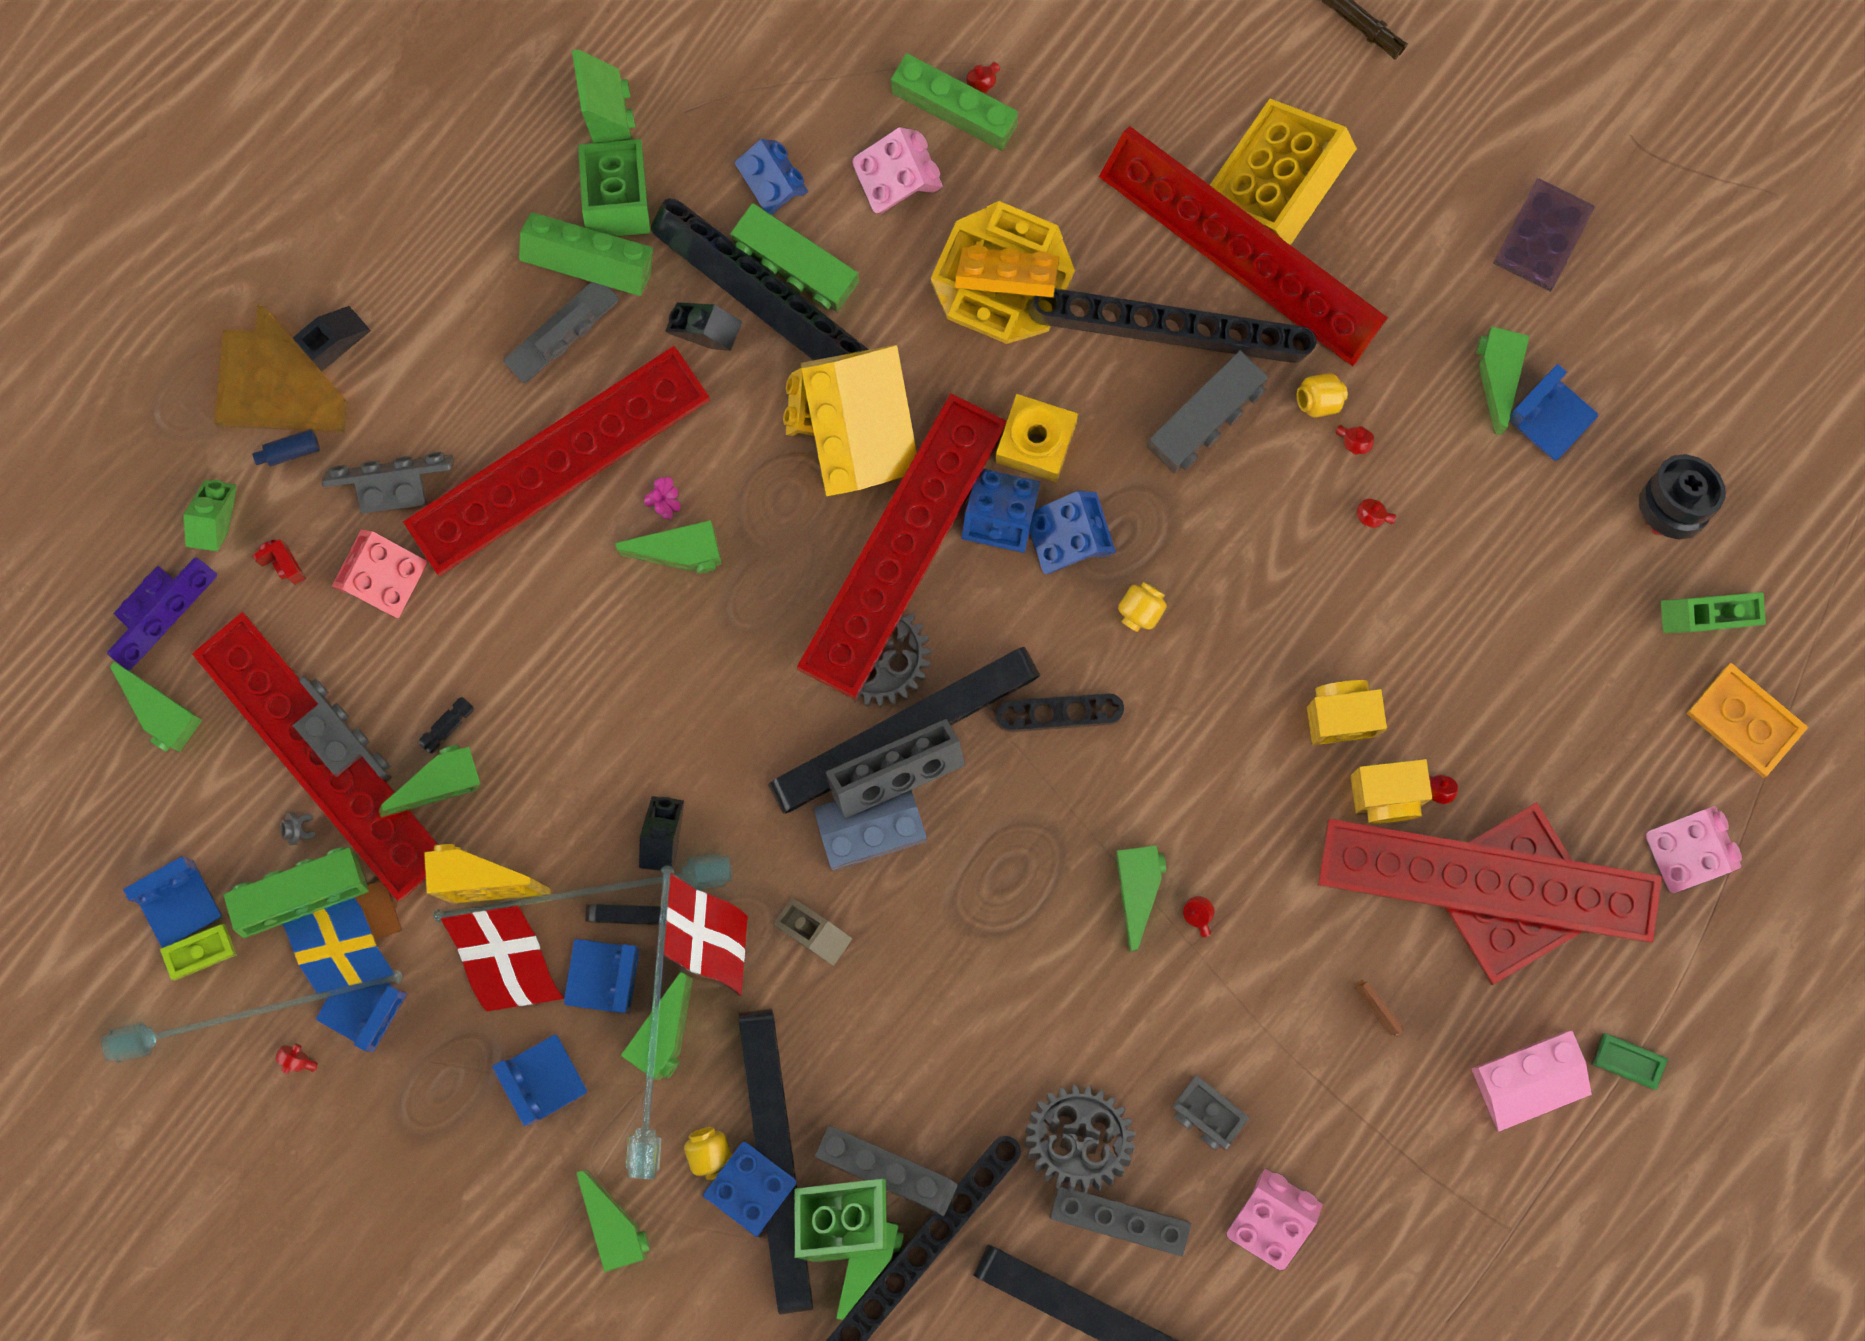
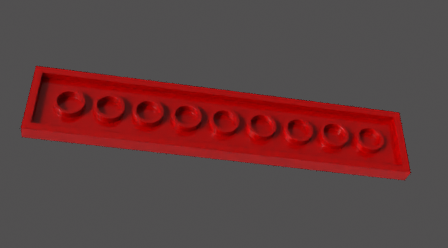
[1099,126,1388,367]
[402,345,711,577]
[797,393,1007,700]
[192,612,439,902]
[1317,819,1662,943]

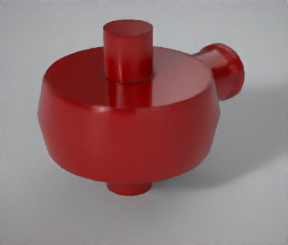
[966,62,1000,94]
[1335,425,1374,455]
[1356,498,1396,528]
[1429,775,1458,804]
[1183,896,1215,937]
[275,1043,318,1074]

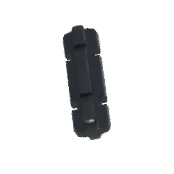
[418,697,474,754]

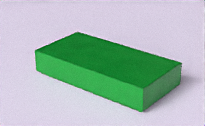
[1591,1033,1668,1090]

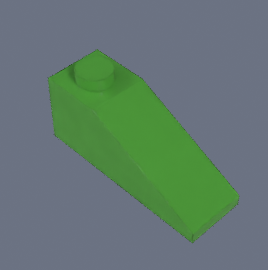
[1476,326,1529,435]
[615,520,722,574]
[1661,592,1766,633]
[110,662,202,752]
[379,745,480,817]
[1116,845,1166,952]
[576,1170,650,1272]
[836,1221,904,1320]

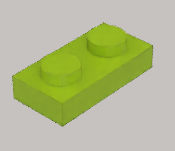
[160,924,237,981]

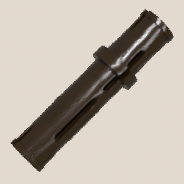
[1322,0,1408,60]

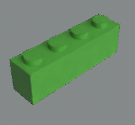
[891,53,1018,151]
[730,203,859,313]
[519,212,653,296]
[223,847,369,939]

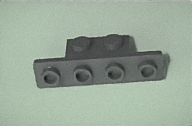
[504,282,619,384]
[321,452,454,514]
[293,676,392,782]

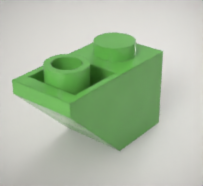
[183,480,237,552]

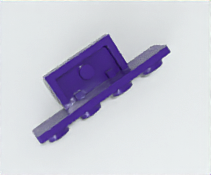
[107,557,217,670]

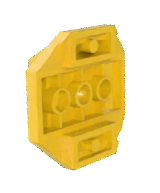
[930,201,1075,344]

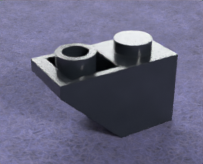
[665,302,742,351]
[293,306,371,372]
[639,796,684,872]

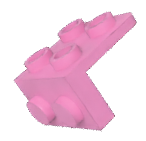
[852,127,943,214]
[1646,806,1742,893]
[1227,1168,1323,1270]

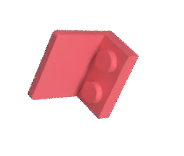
[331,529,427,618]

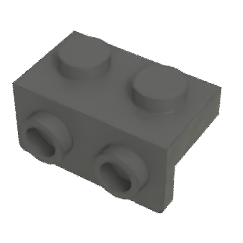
[1171,1075,1249,1151]

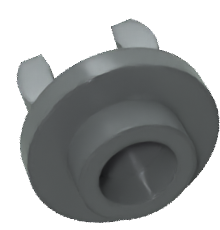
[280,812,315,845]

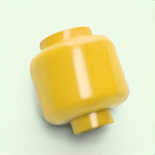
[1297,373,1348,418]
[1118,581,1167,632]
[684,1127,732,1180]

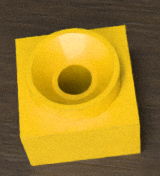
[996,394,1078,483]
[1307,680,1387,746]
[1350,759,1432,824]

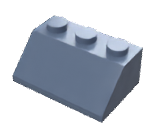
[813,790,927,871]

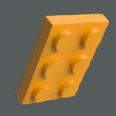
[955,245,1060,297]
[1686,663,1808,778]

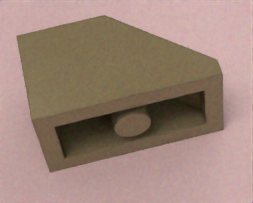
[773,898,853,966]

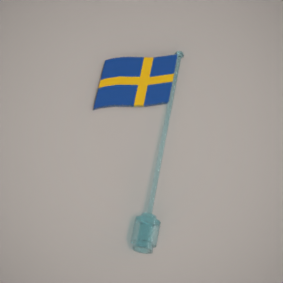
[101,897,403,1063]

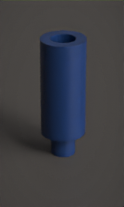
[252,429,320,467]

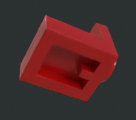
[252,539,306,585]

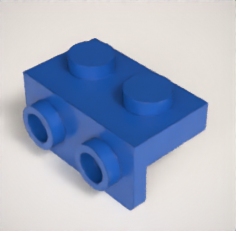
[734,139,808,214]

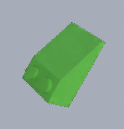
[572,49,636,143]
[578,139,651,236]
[621,972,693,1080]
[795,1179,887,1262]

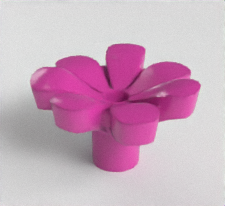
[644,477,681,519]

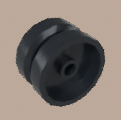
[1639,454,1726,540]

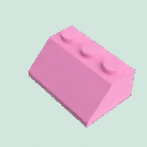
[1471,1031,1592,1132]

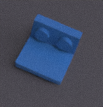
[1509,363,1598,461]
[961,469,1040,553]
[1030,491,1116,574]
[123,856,222,948]
[564,939,640,1014]
[316,979,408,1052]
[492,1035,588,1126]
[702,1142,797,1237]

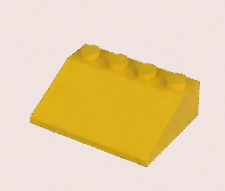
[1210,99,1357,245]
[801,345,917,496]
[424,844,551,904]

